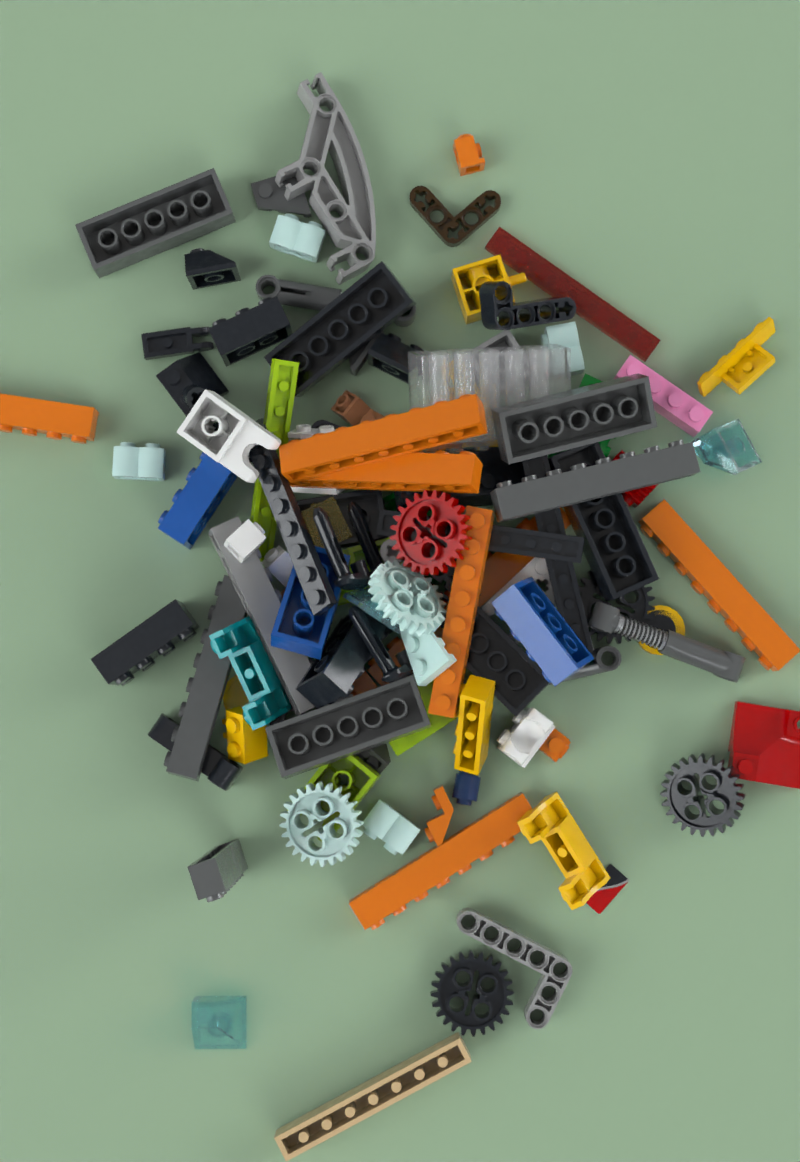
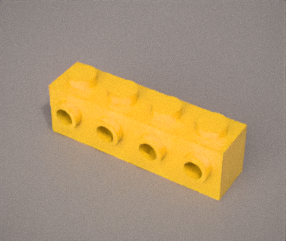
[453,674,495,776]

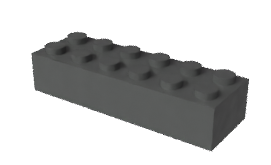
[75,168,236,278]
[491,373,657,464]
[265,675,432,779]

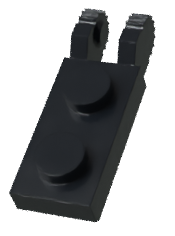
[141,327,214,360]

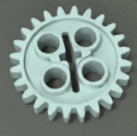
[368,560,447,636]
[279,781,364,867]

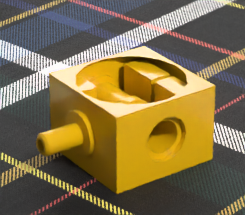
[451,255,527,325]

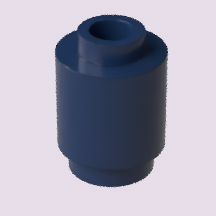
[452,770,481,806]

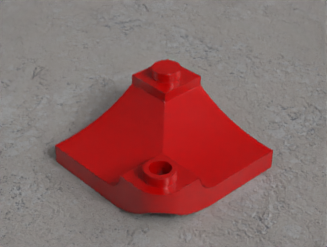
[728,701,800,789]

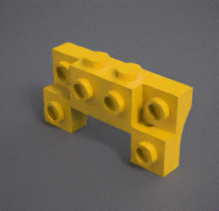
[517,791,610,910]

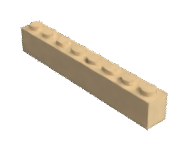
[274,1032,472,1162]

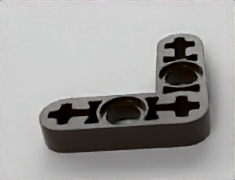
[409,186,501,247]

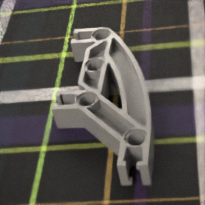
[275,72,376,285]

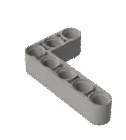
[456,908,573,1029]

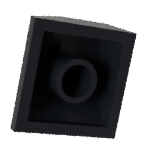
[184,248,241,290]

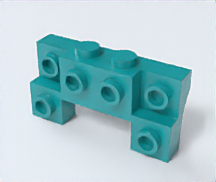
[209,616,292,730]

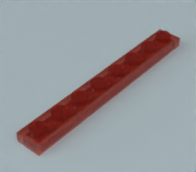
[485,227,661,362]

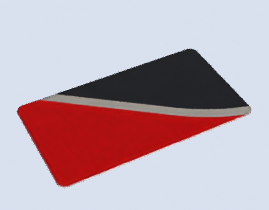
[586,864,629,914]

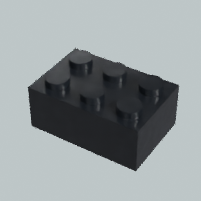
[208,297,293,367]

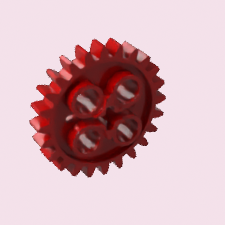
[390,490,473,576]

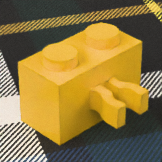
[222,703,268,764]

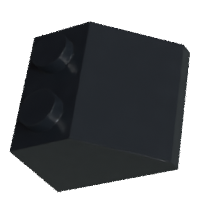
[368,333,426,386]
[156,352,229,417]

